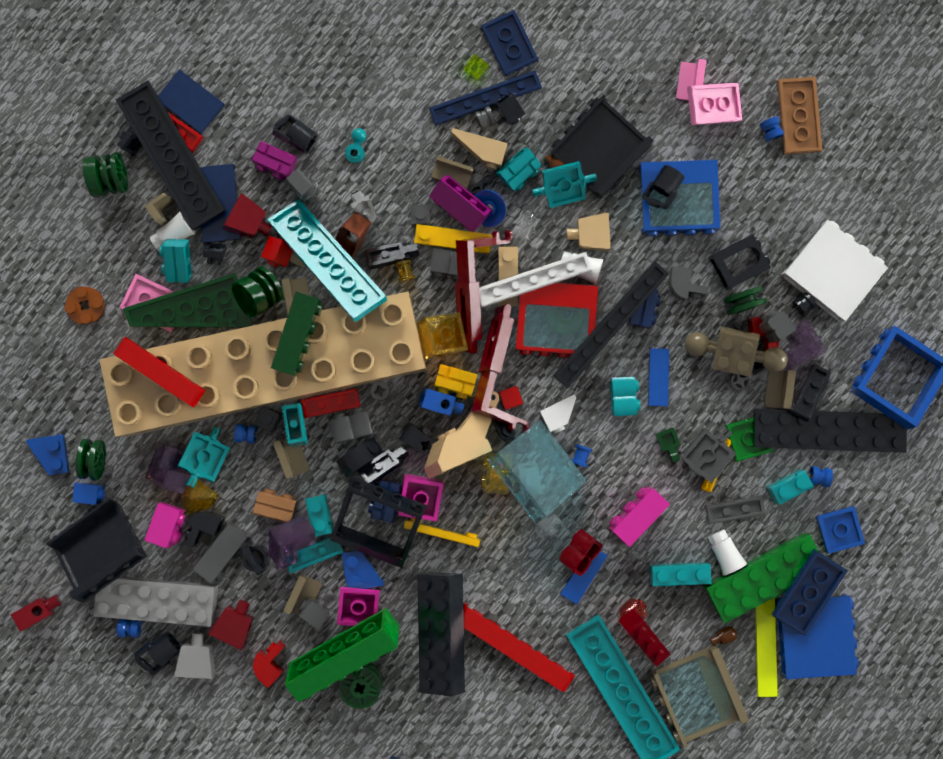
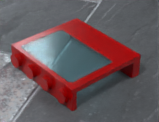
[516,283,598,358]

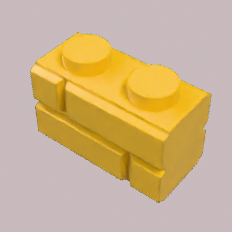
[434,364,478,400]

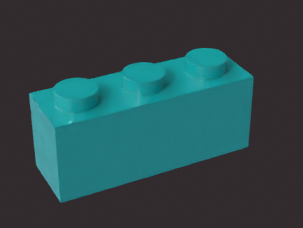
[649,562,712,586]

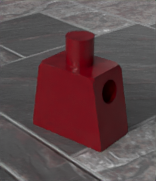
[222,193,272,239]
[11,595,62,632]
[208,599,253,650]

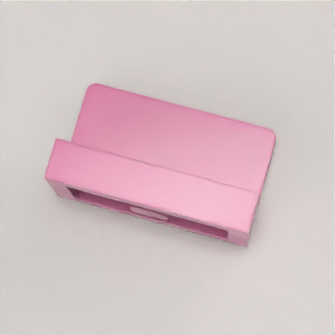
[676,59,706,101]

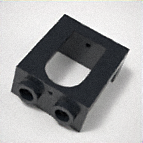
[709,234,771,291]

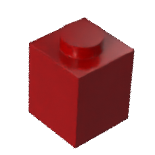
[261,236,293,268]

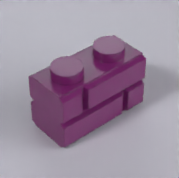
[252,141,298,181]

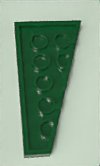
[123,273,253,328]

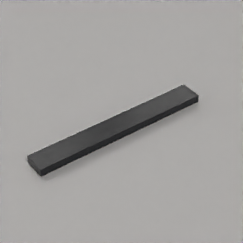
[552,261,669,389]

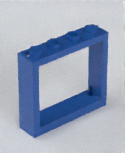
[850,325,943,430]

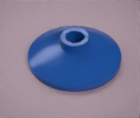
[474,190,506,227]

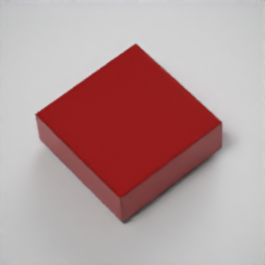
[499,386,523,410]

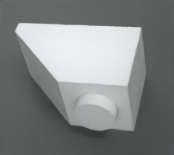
[539,394,576,434]

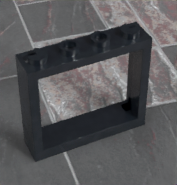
[330,477,427,568]

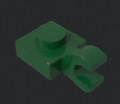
[655,427,681,463]

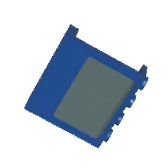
[639,160,721,237]

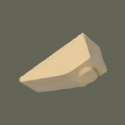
[451,128,508,170]
[498,247,518,307]

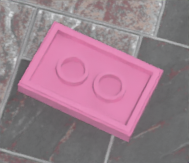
[687,83,743,126]
[119,274,174,332]

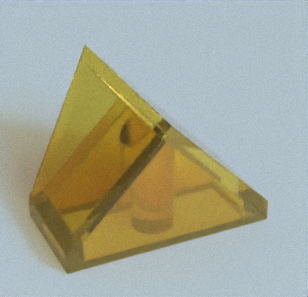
[182,473,219,515]

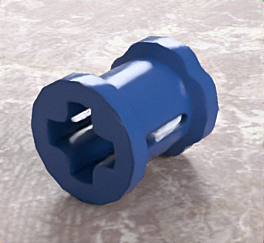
[570,444,593,468]

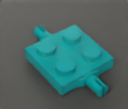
[532,161,597,208]
[177,426,230,488]

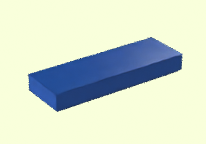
[648,348,669,406]
[560,551,608,604]

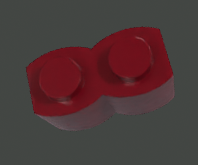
[559,529,603,576]

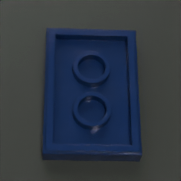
[480,10,539,77]
[158,69,225,134]

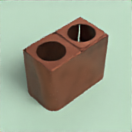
[335,212,372,258]

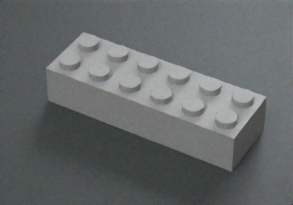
[93,576,219,627]

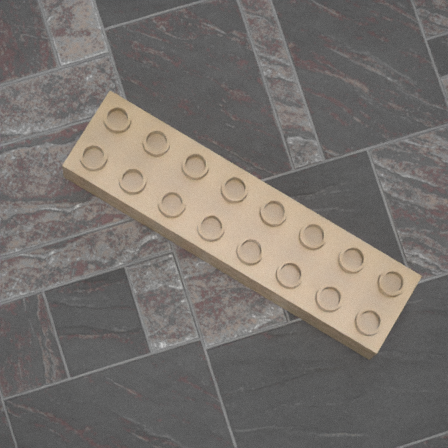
[99,292,427,437]

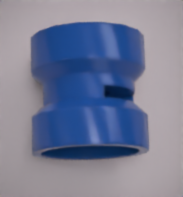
[760,116,785,142]
[234,423,257,444]
[809,466,833,488]
[117,619,141,638]

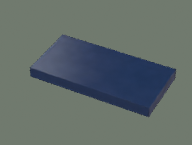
[201,164,241,243]
[771,549,848,636]

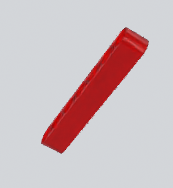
[463,603,575,692]

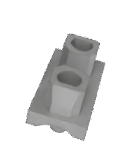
[350,191,377,224]

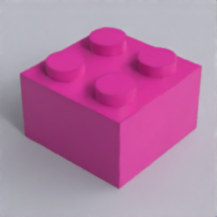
[398,473,444,522]

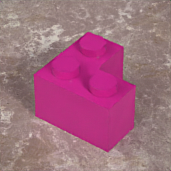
[144,502,185,548]

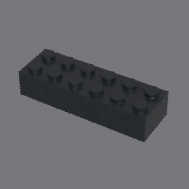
[417,572,465,697]

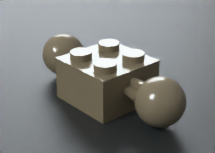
[685,326,788,377]

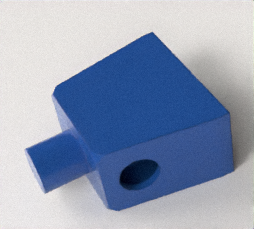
[417,388,464,416]

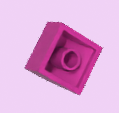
[337,587,380,626]

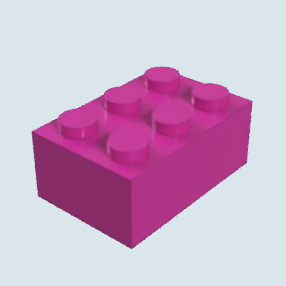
[609,486,670,547]

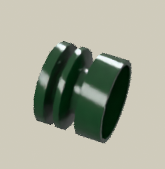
[82,152,128,198]
[232,266,283,318]
[339,663,383,709]

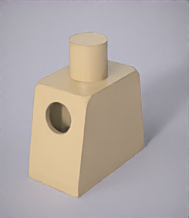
[566,213,611,252]

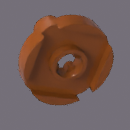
[64,286,105,325]

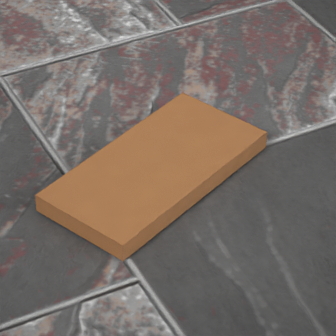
[777,77,822,155]

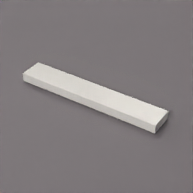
[479,252,592,308]

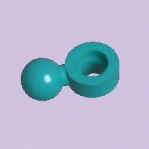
[345,128,366,163]

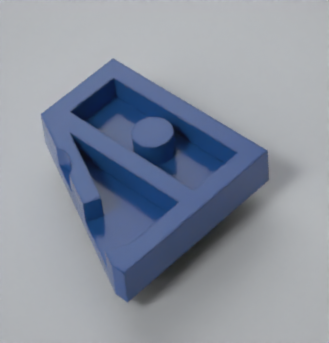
[26,434,70,475]
[341,551,385,589]

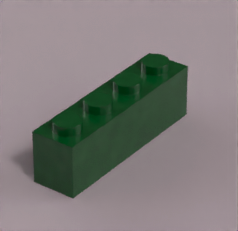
[271,292,323,377]

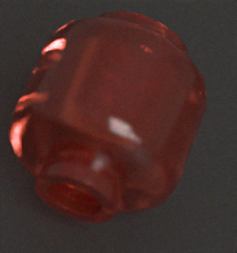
[618,598,647,620]

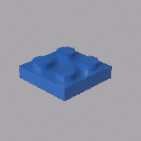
[815,506,865,554]

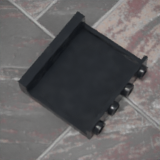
[551,94,654,200]
[46,497,147,603]

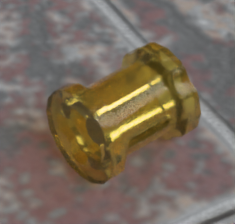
[395,260,416,283]

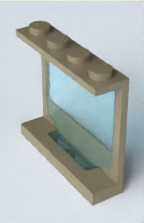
[650,645,749,748]

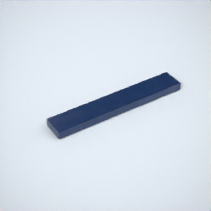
[429,70,542,126]

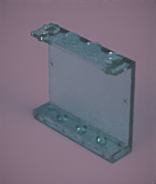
[488,420,587,523]

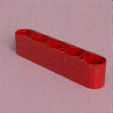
[113,337,206,408]

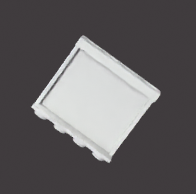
[781,220,888,323]

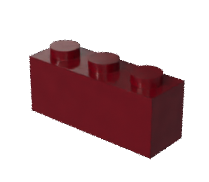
[618,608,671,667]

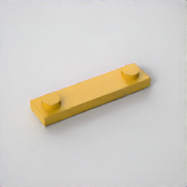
[414,224,492,254]
[404,517,480,547]

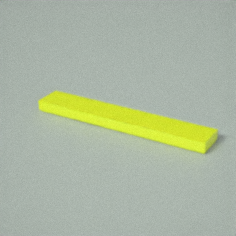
[755,598,778,697]

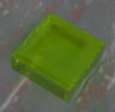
[463,54,489,81]

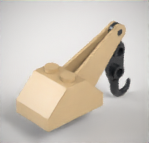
[424,391,530,479]

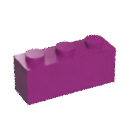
[429,174,492,232]

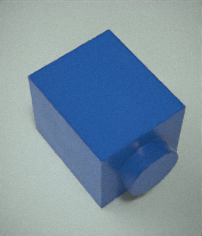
[72,482,105,505]

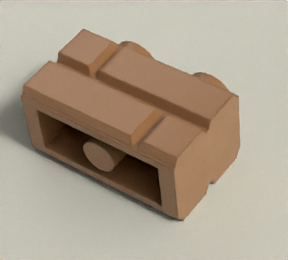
[253,488,298,524]

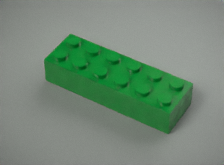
[703,533,819,623]
[285,608,399,702]

